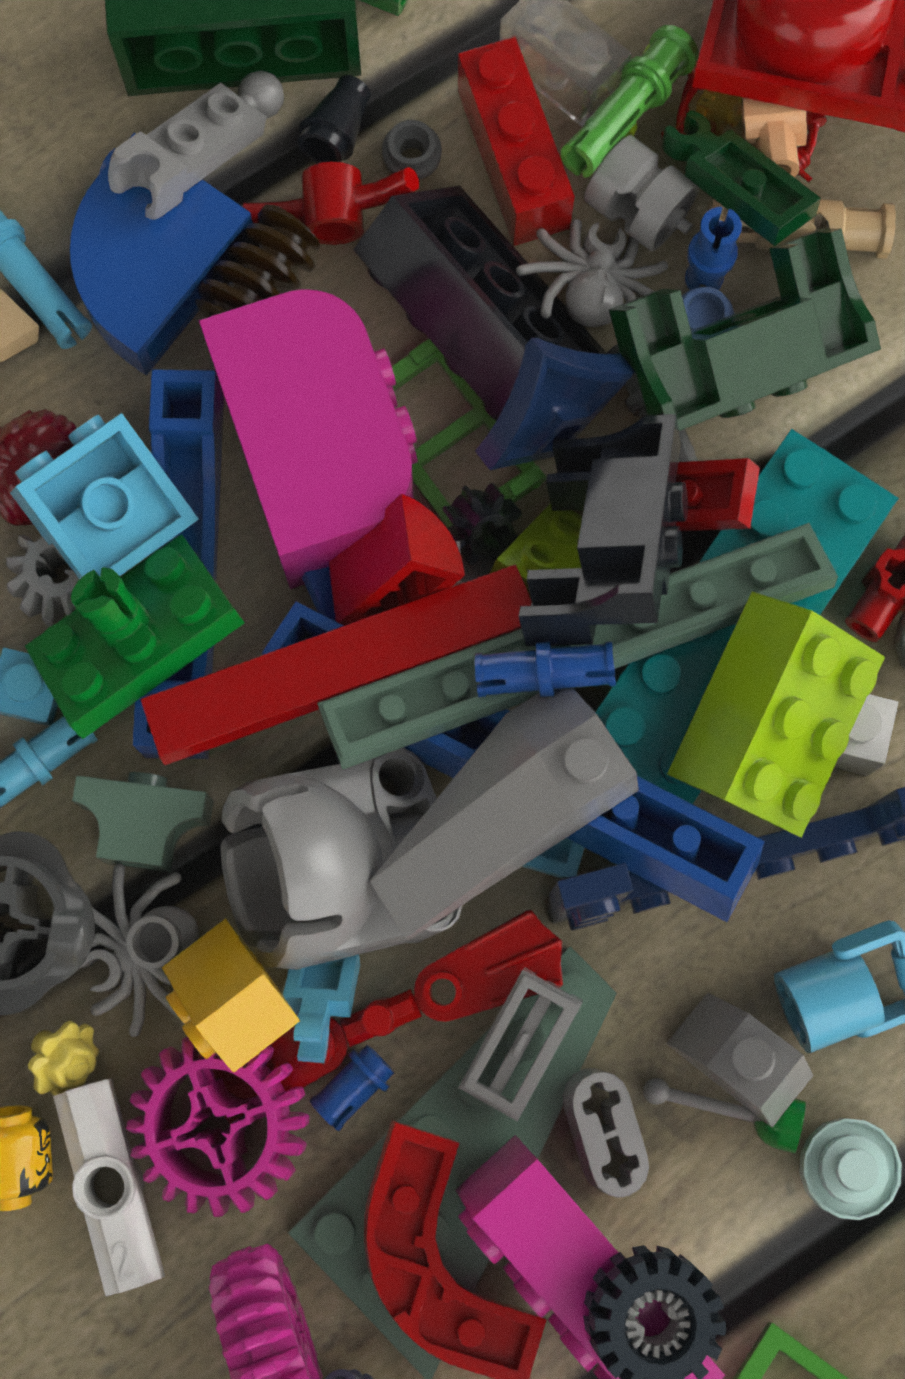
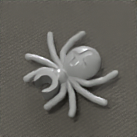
[516,219,668,327]
[80,863,199,1037]

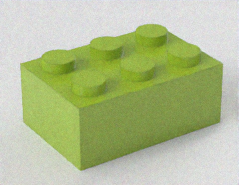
[667,591,885,838]

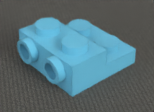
[10,413,198,579]

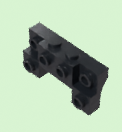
[519,414,688,646]

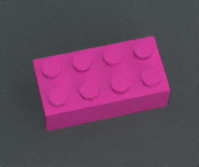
[455,1135,726,1379]

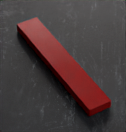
[140,564,532,766]

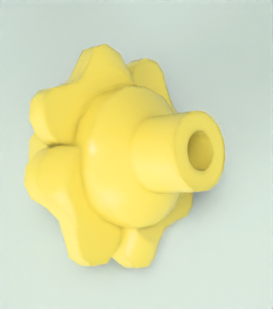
[28,1020,99,1096]

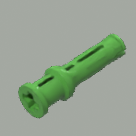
[560,25,699,178]

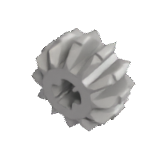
[6,534,79,627]

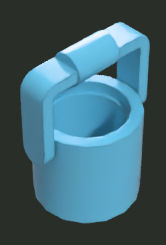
[774,920,905,1053]

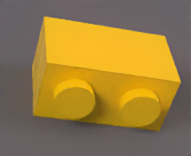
[162,918,300,1073]

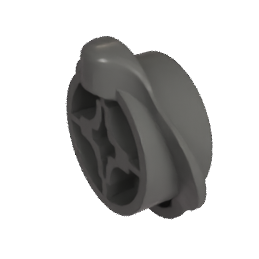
[0,831,95,1015]

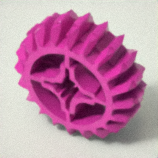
[126,1037,309,1217]
[209,1244,323,1379]

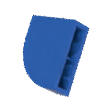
[70,132,253,376]

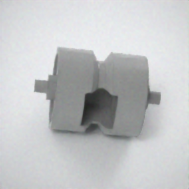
[584,135,700,252]

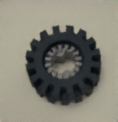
[583,1245,726,1379]

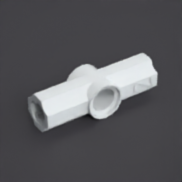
[53,1078,165,1296]

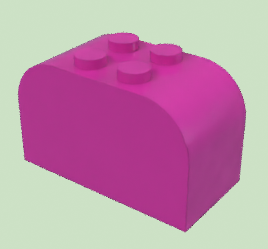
[199,289,418,589]

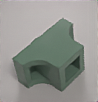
[72,772,214,873]

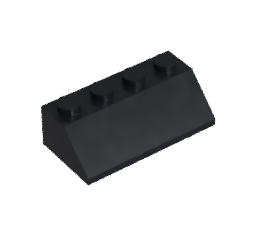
[353,185,606,421]

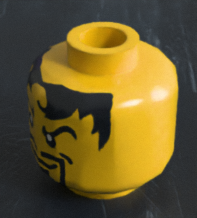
[0,1105,53,1211]

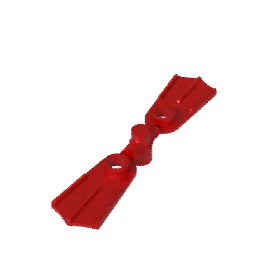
[213,909,563,1124]

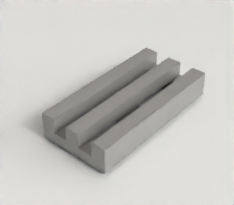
[458,967,583,1122]

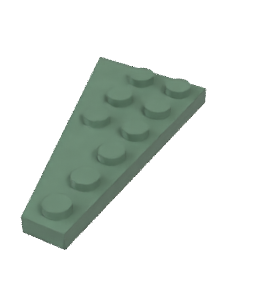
[288,946,617,1379]

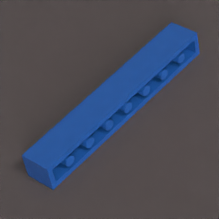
[261,601,765,922]

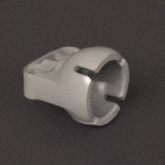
[221,748,462,970]

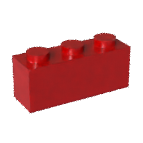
[458,36,575,246]

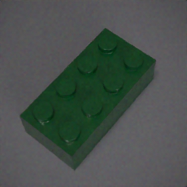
[105,0,362,96]

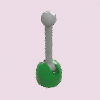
[643,1078,806,1154]

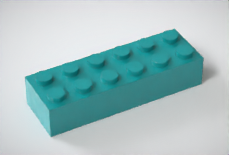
[595,429,899,804]

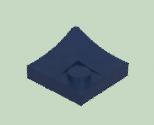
[475,338,635,470]

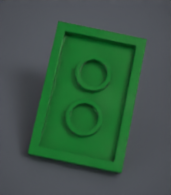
[25,534,245,739]

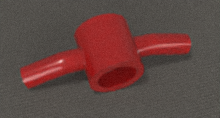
[243,162,420,245]

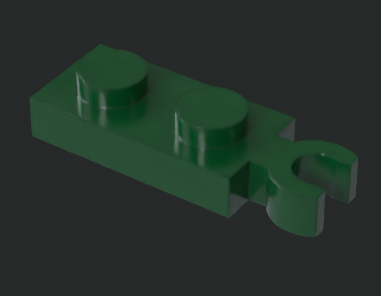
[661,110,821,246]

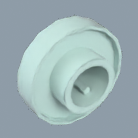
[799,1118,902,1220]

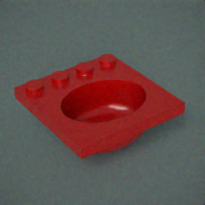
[692,0,905,132]

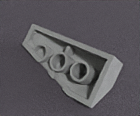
[370,688,639,941]

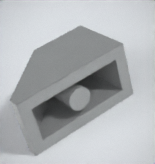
[667,993,814,1128]

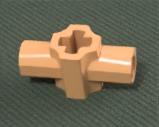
[741,97,807,177]

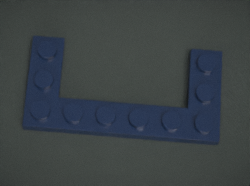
[546,787,905,931]

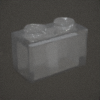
[500,0,632,127]

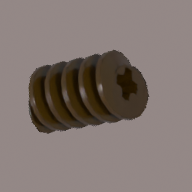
[195,205,320,318]

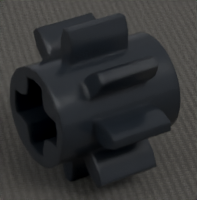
[442,483,522,565]

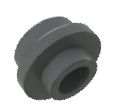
[382,120,442,180]

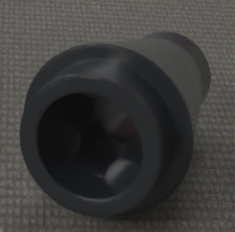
[298,75,371,164]

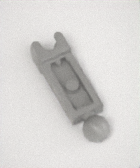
[108,70,284,220]

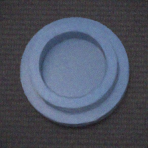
[682,287,734,330]

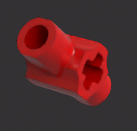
[844,534,905,643]

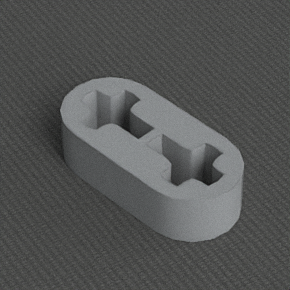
[563,1068,649,1198]

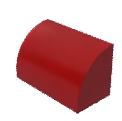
[329,494,465,626]

